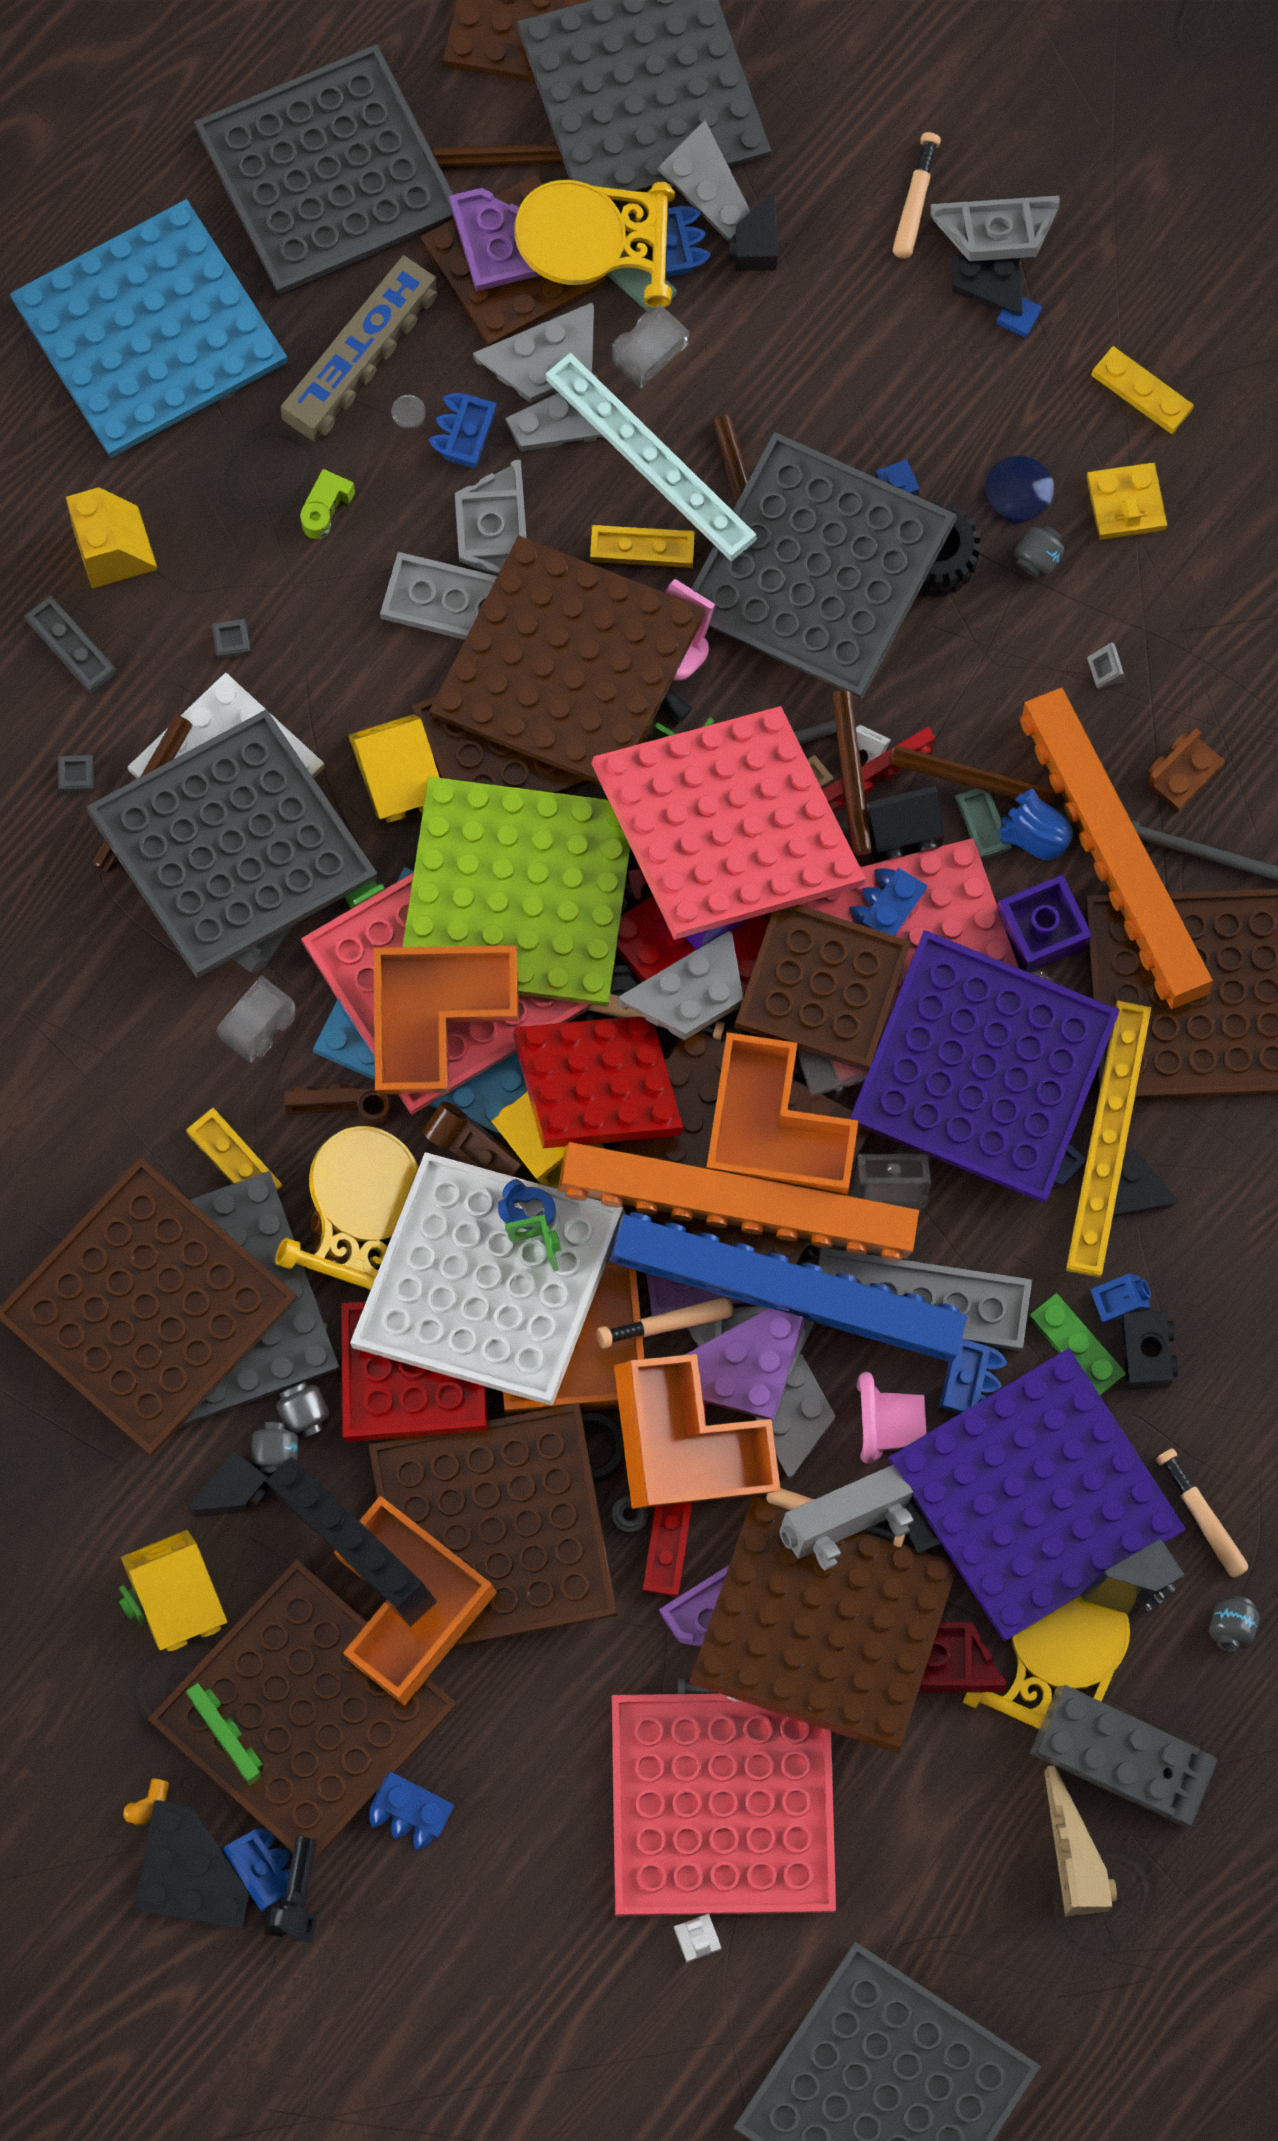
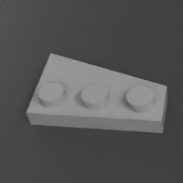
[656,120,750,241]
[505,375,604,451]

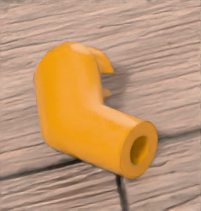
[123,1779,169,1825]

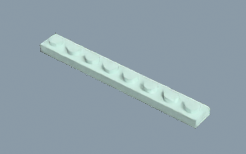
[545,353,757,562]

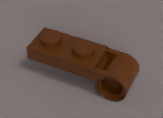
[284,1084,390,1128]
[422,1101,526,1178]

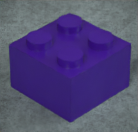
[997,874,1092,973]

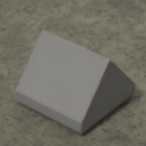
[1087,643,1126,689]

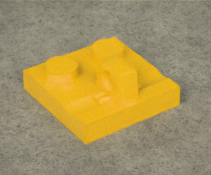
[1086,462,1167,540]

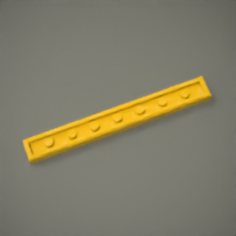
[1066,1000,1152,1278]

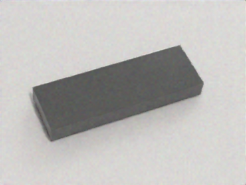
[24,595,117,694]

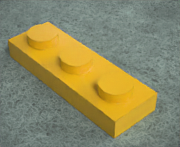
[1091,346,1194,434]
[590,525,695,568]
[186,1108,283,1192]

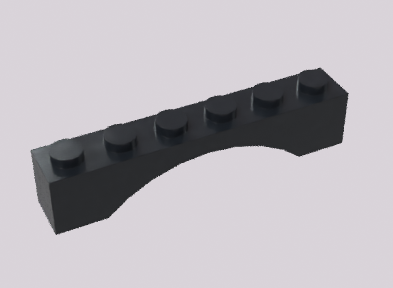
[266,1456,437,1627]

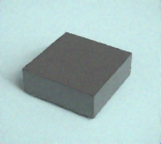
[211,618,251,660]
[58,755,94,793]

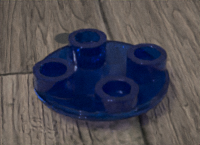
[985,456,1054,523]

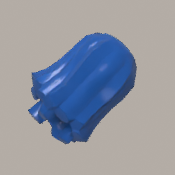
[999,788,1073,861]

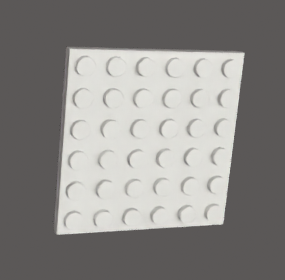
[350,1152,625,1406]

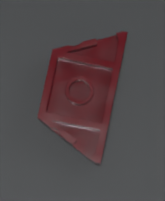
[918,1622,1006,1693]

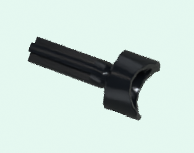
[264,1836,318,1943]

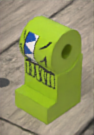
[300,469,355,539]

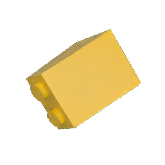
[66,487,158,589]
[348,714,440,823]
[491,1091,606,1189]
[120,1530,228,1651]

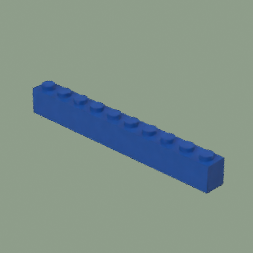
[608,1212,968,1362]

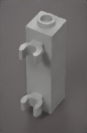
[780,1465,914,1570]

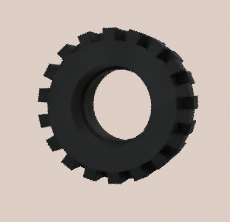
[921,502,981,597]

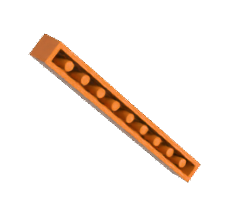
[1020,687,1213,1009]
[558,1142,919,1262]

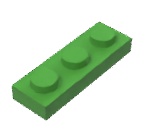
[1029,1293,1126,1397]
[186,1683,263,1786]

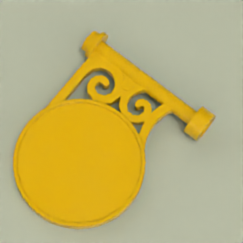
[514,180,675,308]
[275,1126,419,1290]
[963,1596,1130,1729]

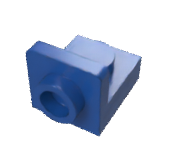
[1090,1274,1151,1323]

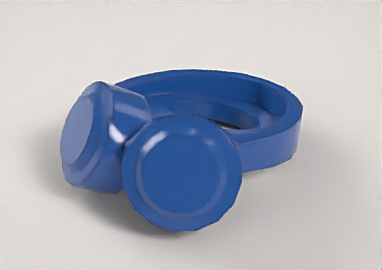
[498,1179,556,1230]

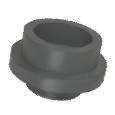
[612,1496,648,1533]

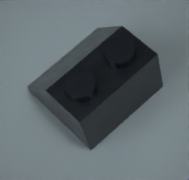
[866,785,944,863]
[1080,1539,1184,1615]

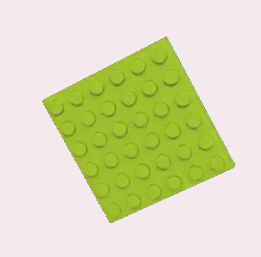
[403,776,631,1007]

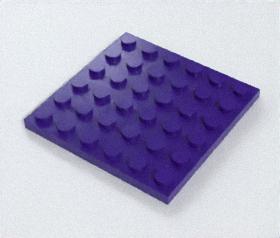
[849,930,1120,1203]
[888,1348,1186,1642]

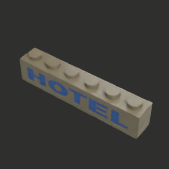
[280,255,438,442]

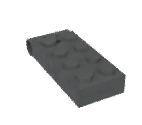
[1030,1685,1218,1828]

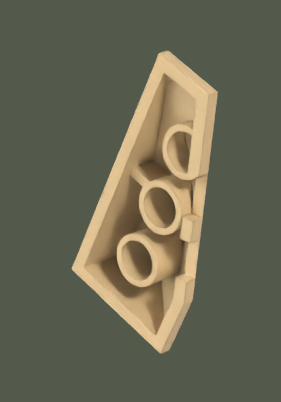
[1045,1765,1117,1917]

